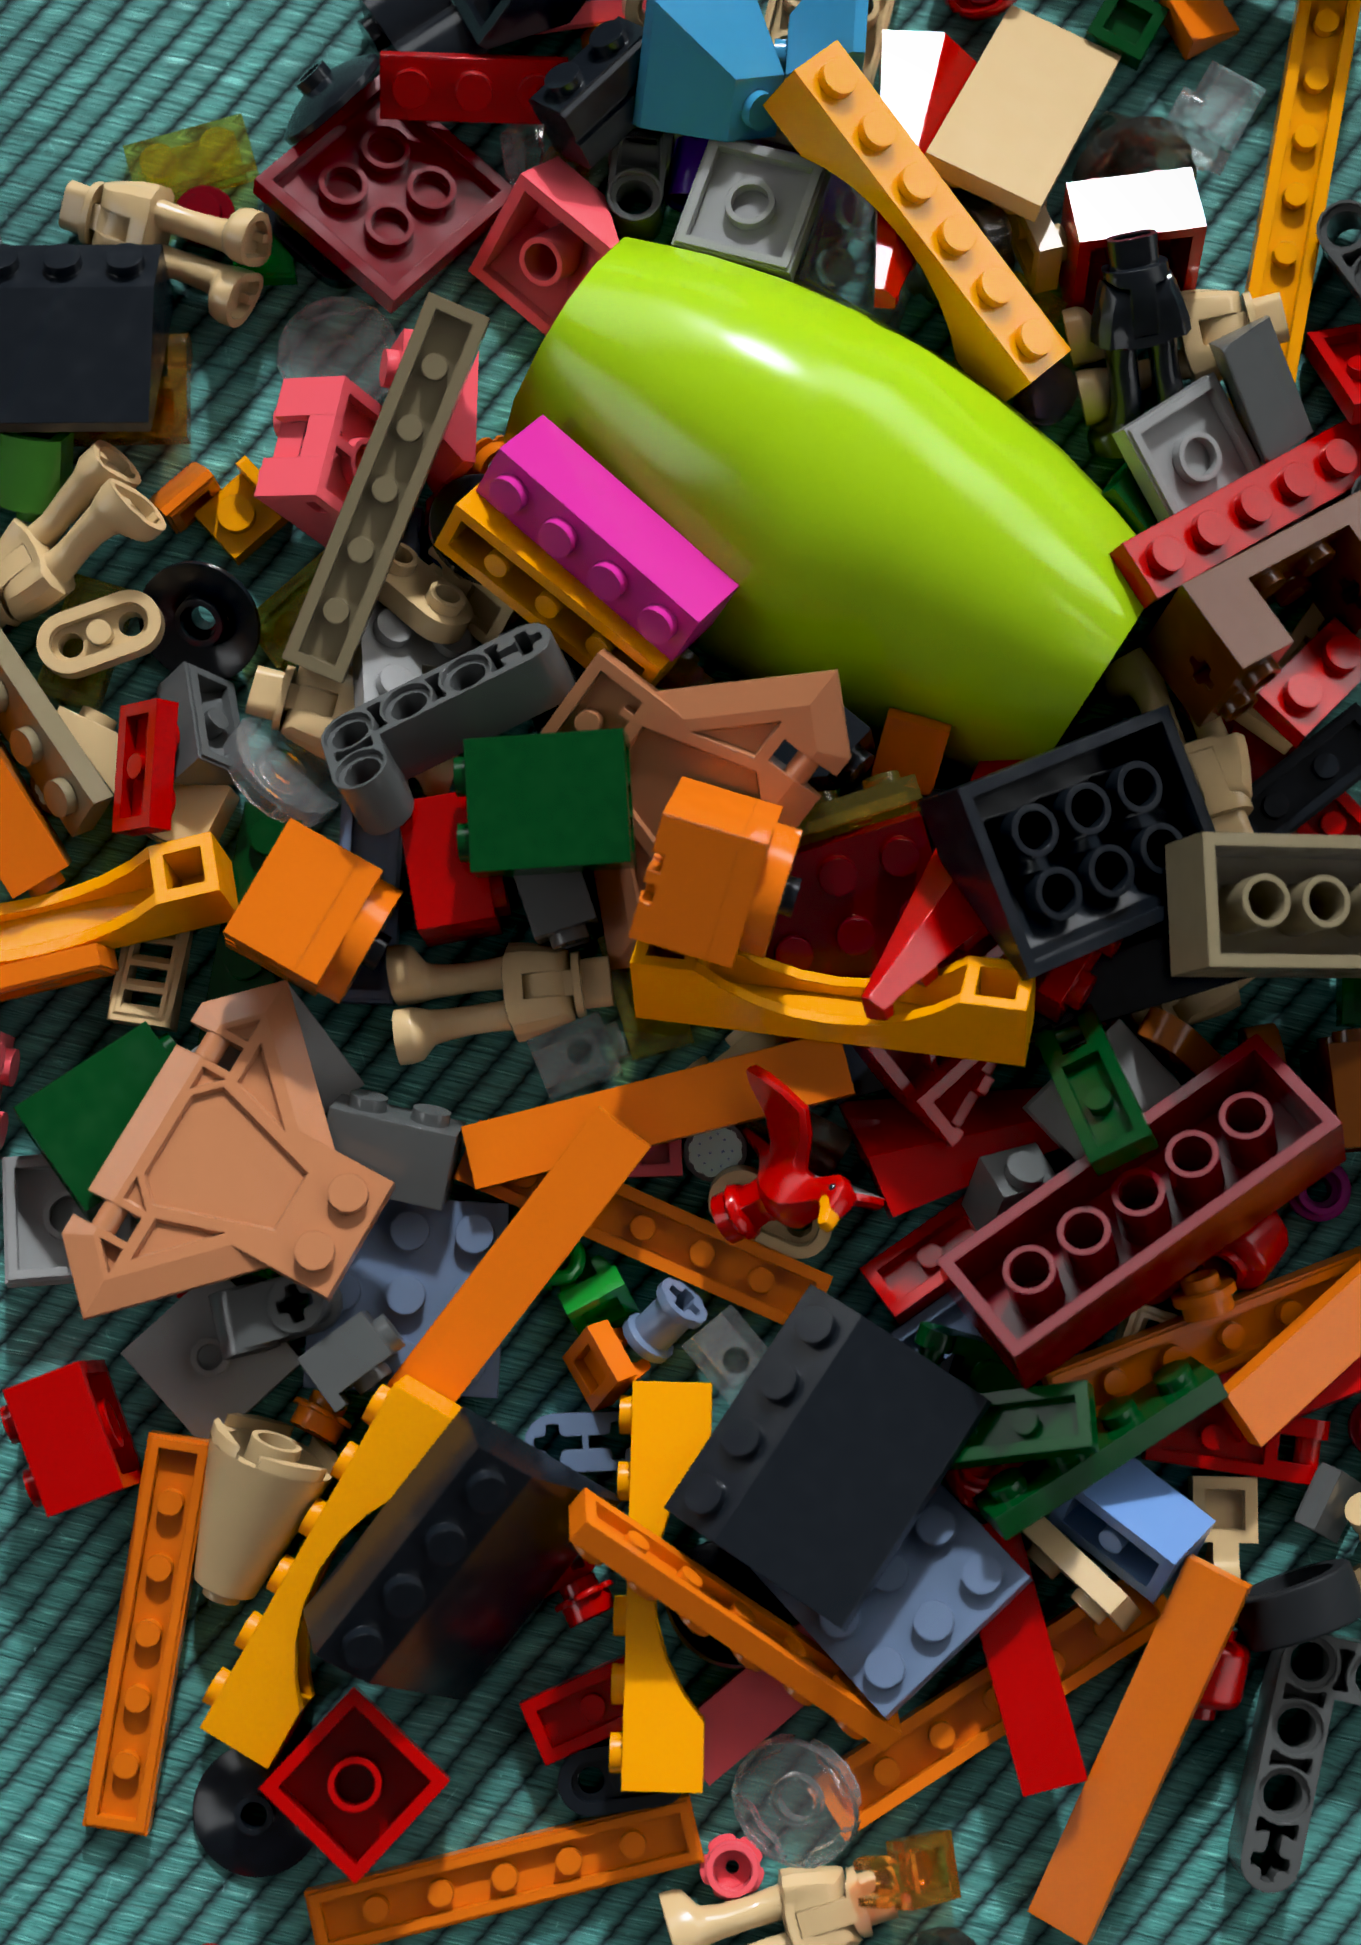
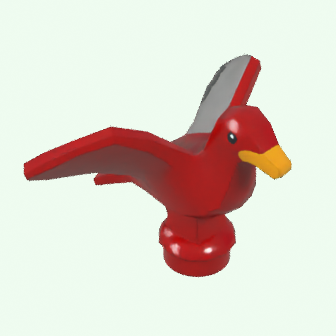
[710,1065,885,1244]

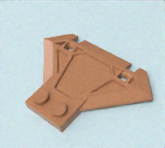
[540,648,851,970]
[61,980,396,1320]

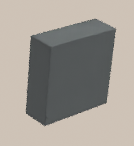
[1294,1462,1361,1544]

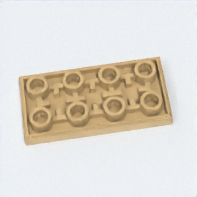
[925,5,1121,223]

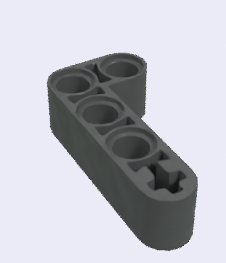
[321,623,576,835]
[1228,1633,1361,1893]

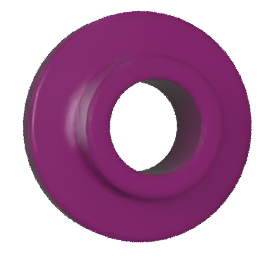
[1288,1165,1351,1222]

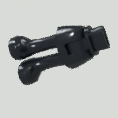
[1087,229,1192,459]

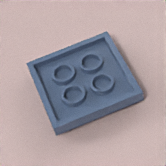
[303,1199,511,1398]
[751,1483,1033,1720]

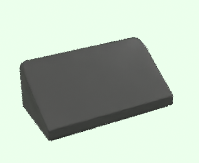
[1209,315,1313,464]
[156,662,250,785]

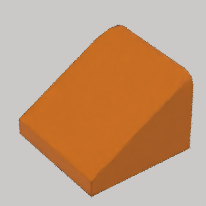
[1158,0,1240,61]
[149,462,221,534]
[871,708,952,796]

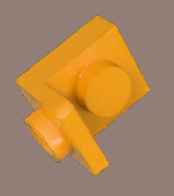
[193,456,289,566]

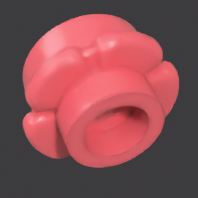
[699,1833,764,1901]

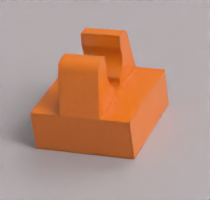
[562,1319,651,1412]

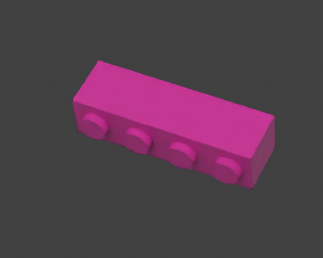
[476,415,740,662]

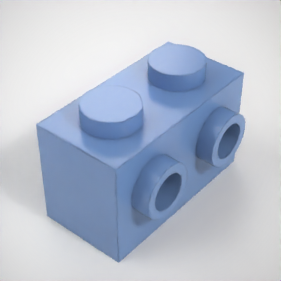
[1048,1458,1216,1603]

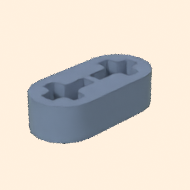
[524,1410,631,1472]

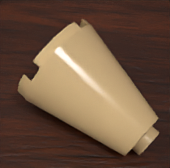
[194,1413,338,1606]

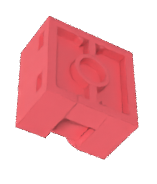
[254,376,382,548]

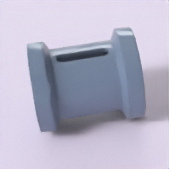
[622,1277,708,1364]

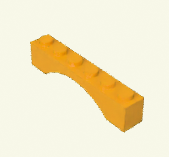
[762,40,1071,402]
[0,831,239,966]
[630,940,1036,1066]
[199,1374,462,1769]
[609,1381,713,1793]

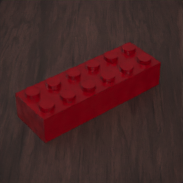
[936,1033,1346,1390]

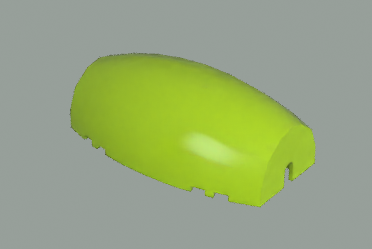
[504,237,1144,776]

